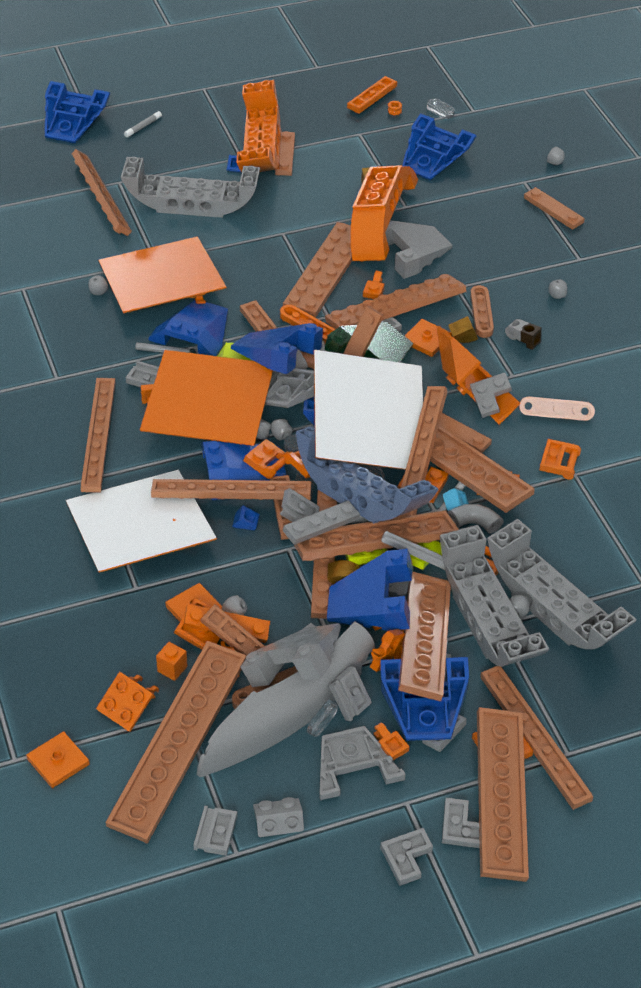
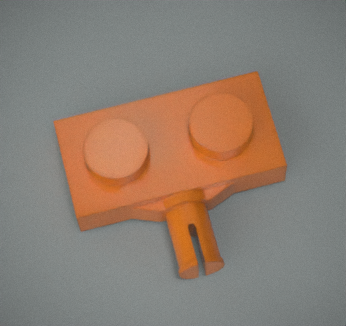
[370,629,405,672]

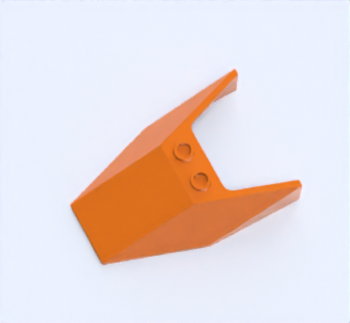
[437,326,521,425]

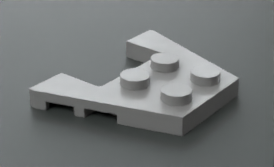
[320,726,405,800]

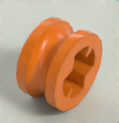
[388,101,402,115]

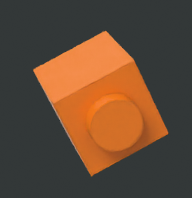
[156,642,187,681]

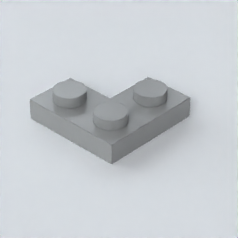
[470,373,512,418]
[442,798,480,848]
[380,828,433,886]

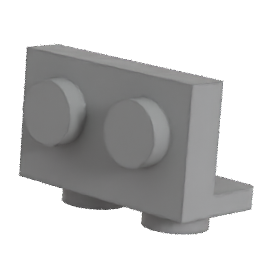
[253,797,304,837]

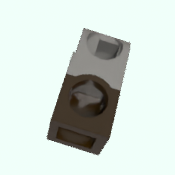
[505,319,542,350]

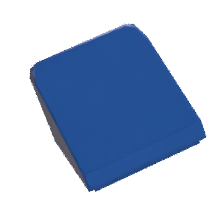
[227,155,242,173]
[232,505,260,530]

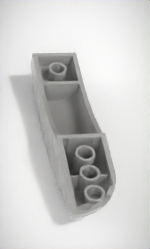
[197,622,375,777]

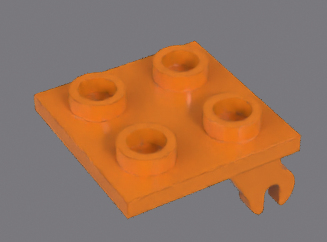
[96,671,159,732]

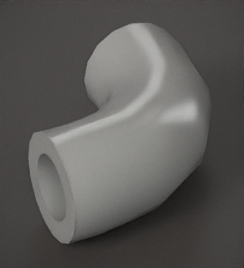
[448,504,504,533]

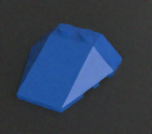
[45,81,110,143]
[402,113,476,180]
[149,300,228,356]
[201,441,286,500]

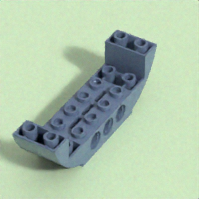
[296,425,439,524]

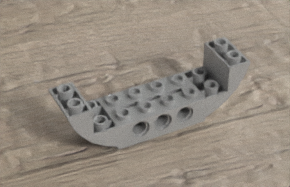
[121,157,260,218]
[487,519,637,649]
[440,525,549,667]

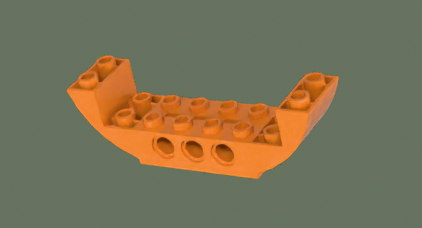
[236,80,281,172]
[351,165,418,262]

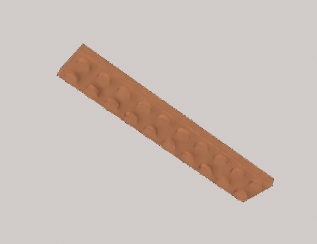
[105,641,247,844]

